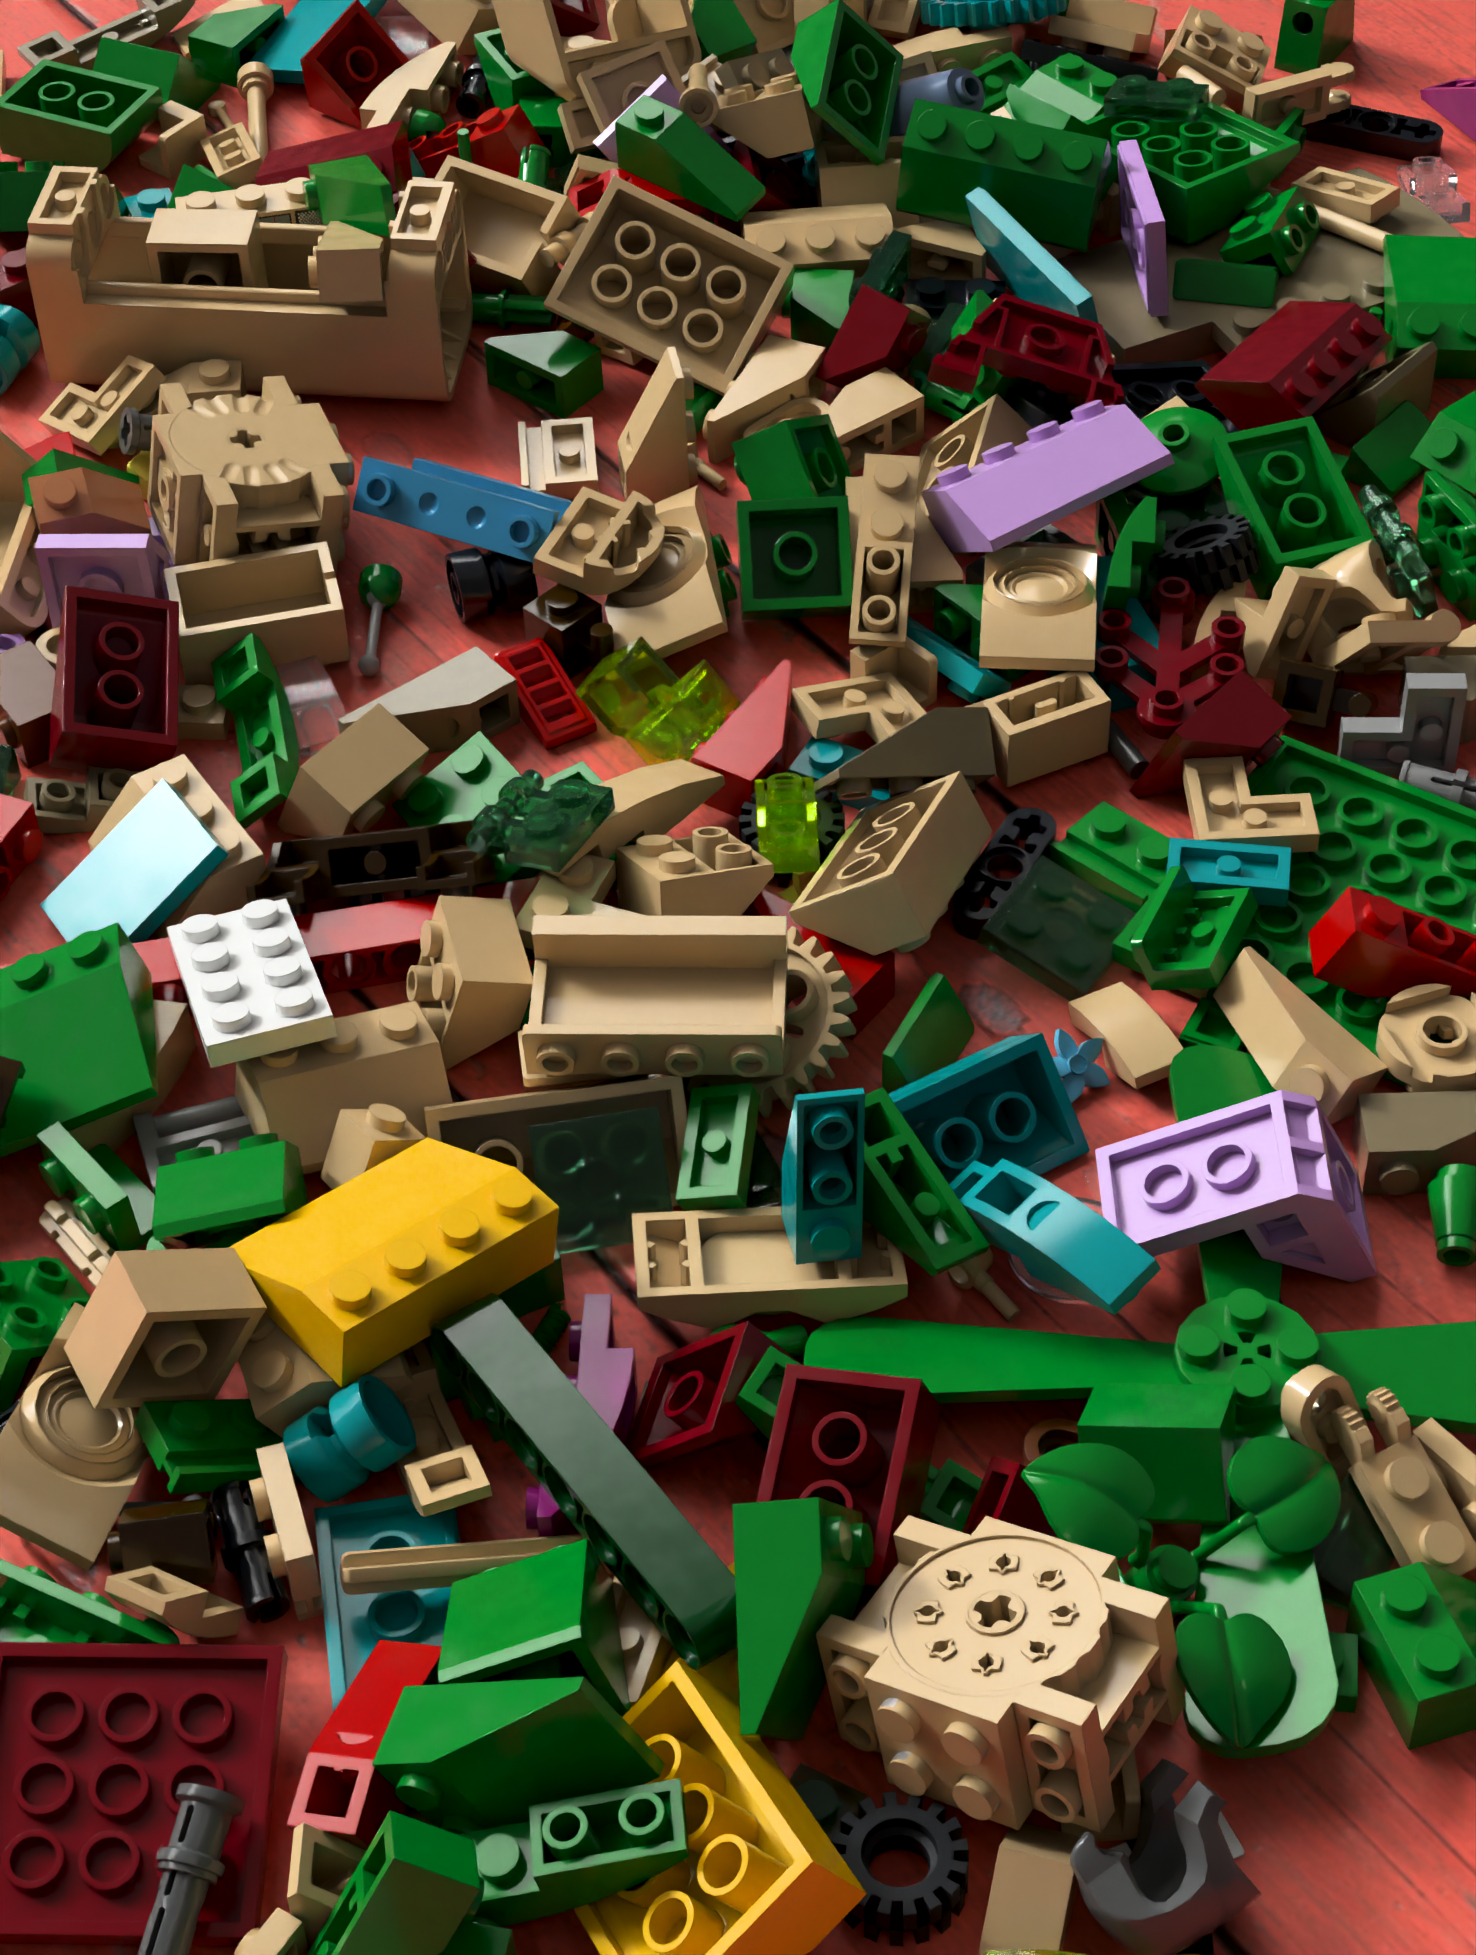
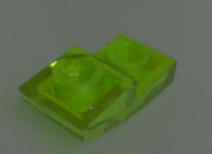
[623,659,741,766]
[755,772,820,873]

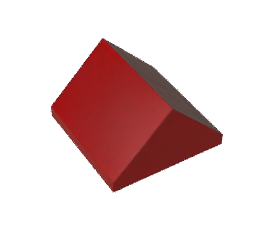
[300,0,410,130]

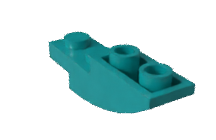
[949,1158,1161,1315]

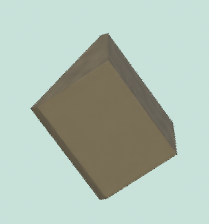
[1314,341,1438,449]

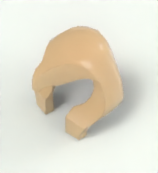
[1305,539,1413,663]

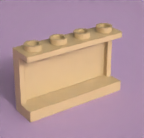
[522,915,789,1077]

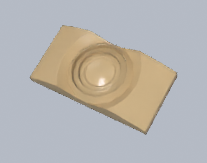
[604,485,728,673]
[979,541,1097,672]
[632,1206,908,1329]
[0,1302,150,1571]

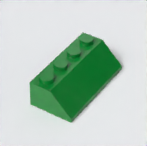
[896,98,1112,253]

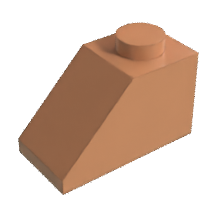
[28,467,152,535]

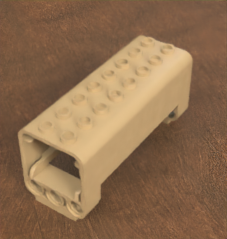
[25,166,473,401]

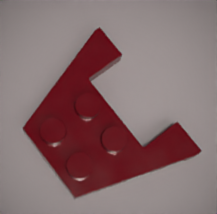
[926,293,1125,406]

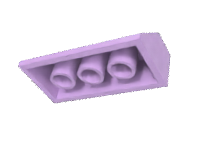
[921,399,1174,553]

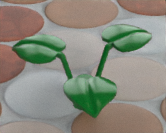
[1021,1435,1341,1751]

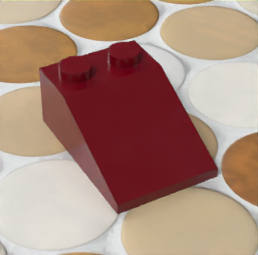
[49,585,179,772]

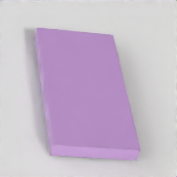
[1117,139,1169,317]

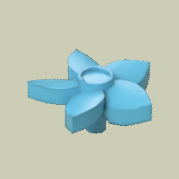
[1052,1028,1110,1103]

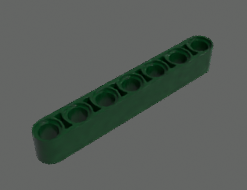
[430,1293,738,1670]

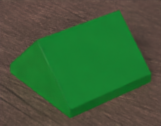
[1077,1383,1237,1525]

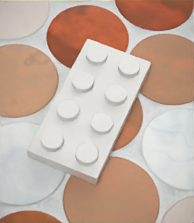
[167,898,337,1068]

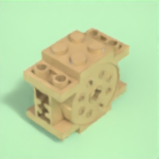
[147,375,355,578]
[816,1515,1186,1833]

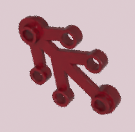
[1094,576,1246,739]

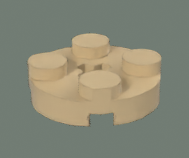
[1375,984,1476,1092]

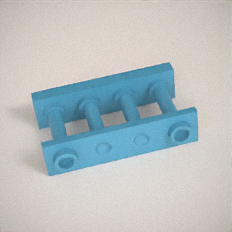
[352,457,572,563]

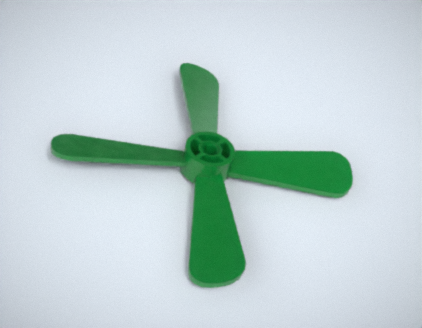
[804,1044,1476,1759]

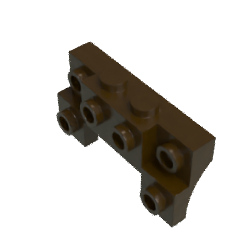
[246,816,512,916]

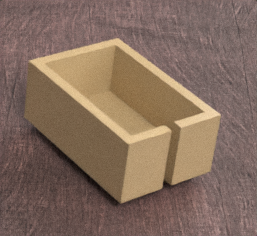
[433,155,581,296]
[163,541,351,686]

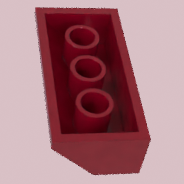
[1194,301,1393,431]

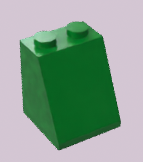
[438,1538,631,1717]

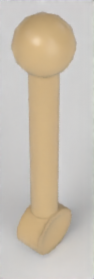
[208,100,234,128]

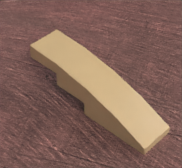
[510,759,725,877]

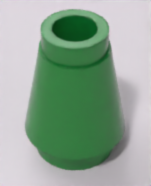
[1427,1164,1476,1267]

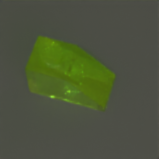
[575,636,715,757]

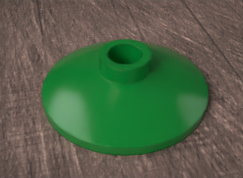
[1135,407,1228,496]

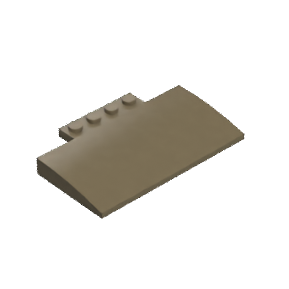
[1056,168,1464,364]

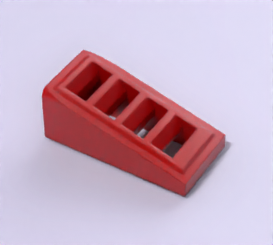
[494,637,597,750]

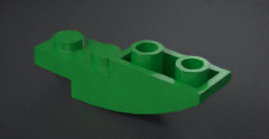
[457,1778,690,1927]

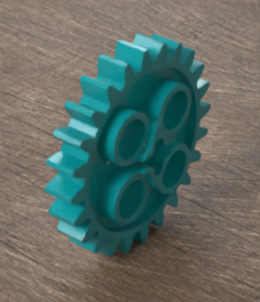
[920,0,1067,30]

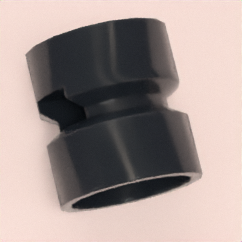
[445,547,538,623]

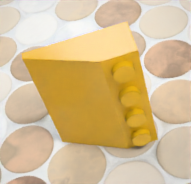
[228,1137,559,1388]
[574,1661,867,1955]

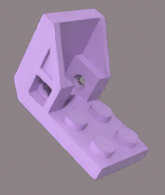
[35,517,182,628]
[1095,1090,1377,1282]

